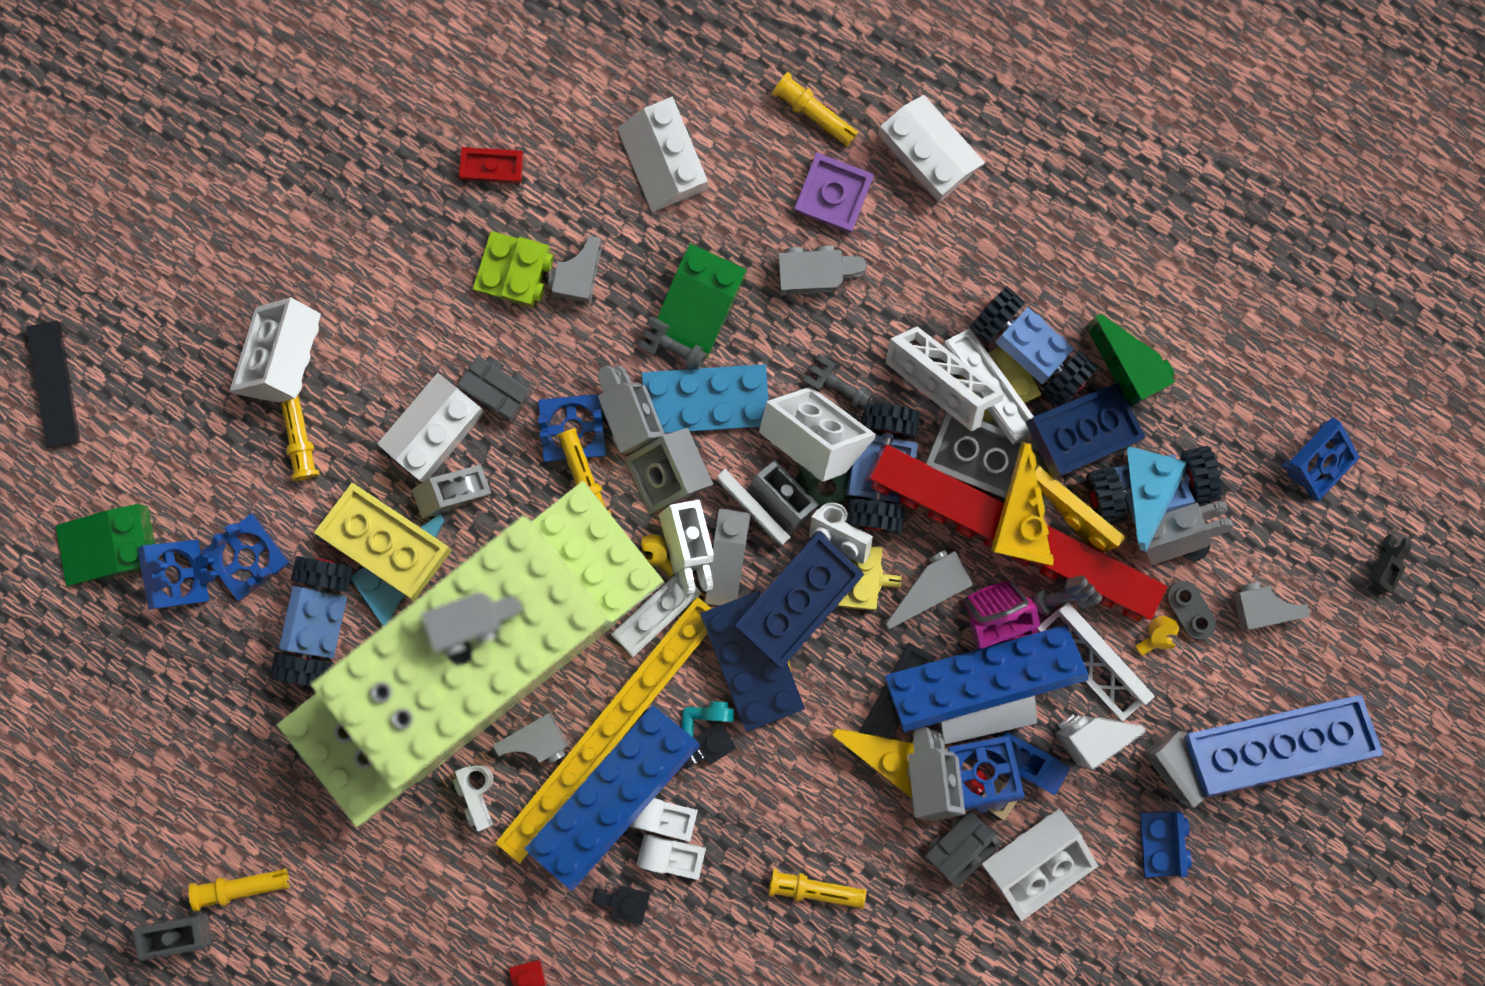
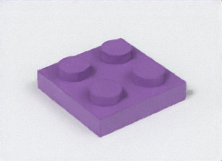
[794,153,874,233]

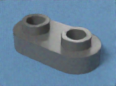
[1166,581,1216,640]

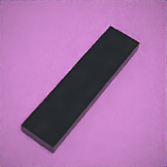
[26,321,81,448]
[847,642,936,764]

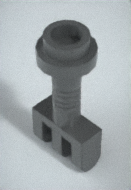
[637,316,707,370]
[802,354,873,410]
[1031,575,1102,615]

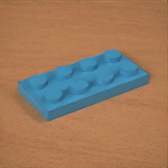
[642,364,769,434]

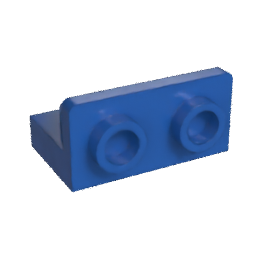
[1139,811,1192,878]

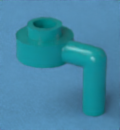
[681,701,734,737]

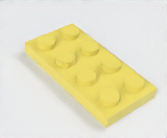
[314,483,452,601]

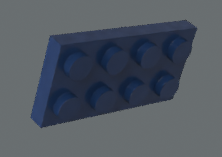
[1025,383,1146,479]
[732,531,865,669]
[700,590,805,732]

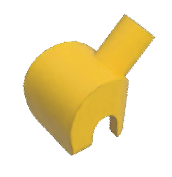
[641,534,674,577]
[1136,616,1179,656]

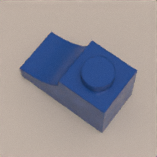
[990,731,1070,796]

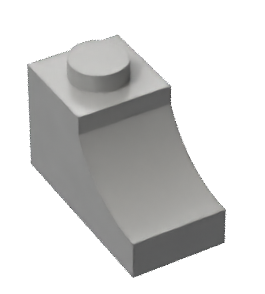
[548,236,602,304]
[412,465,492,519]
[1233,582,1310,630]
[492,713,569,764]

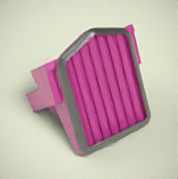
[964,581,1040,650]

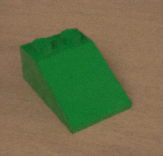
[652,243,747,359]
[1085,314,1175,407]
[55,504,158,587]

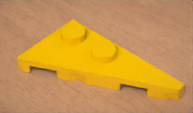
[830,728,947,798]

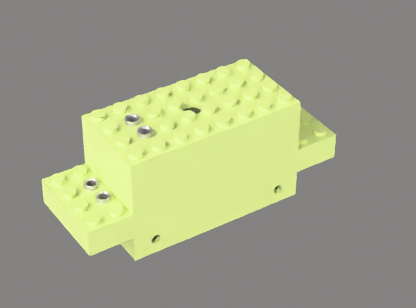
[277,481,665,827]

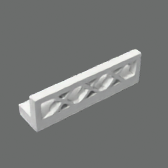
[886,327,1004,431]
[1038,602,1155,722]

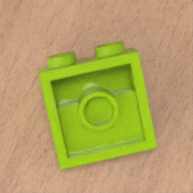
[473,231,554,308]

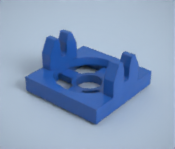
[538,394,607,462]
[1281,417,1360,502]
[201,513,290,601]
[137,540,218,610]
[947,736,1025,813]

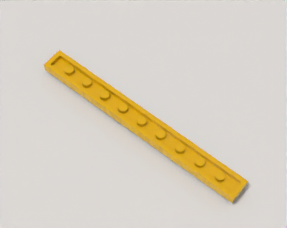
[495,597,712,864]

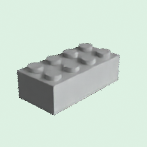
[925,412,1057,510]

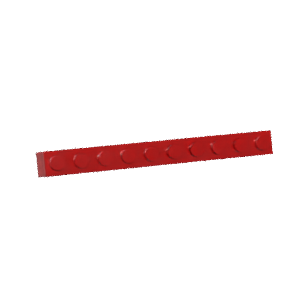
[865,444,1168,623]

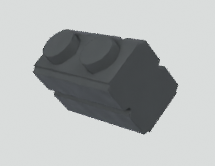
[458,355,533,423]
[747,460,819,536]
[925,810,1002,888]
[134,913,212,961]

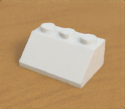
[878,95,985,203]
[617,97,709,212]
[230,298,321,402]
[377,373,485,482]
[759,387,876,482]
[938,696,1037,744]
[1055,714,1146,769]
[982,808,1098,921]

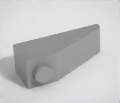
[705,509,750,606]
[885,550,973,630]

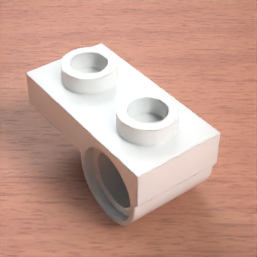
[809,503,873,564]
[453,765,493,831]
[629,798,698,842]
[637,833,706,880]

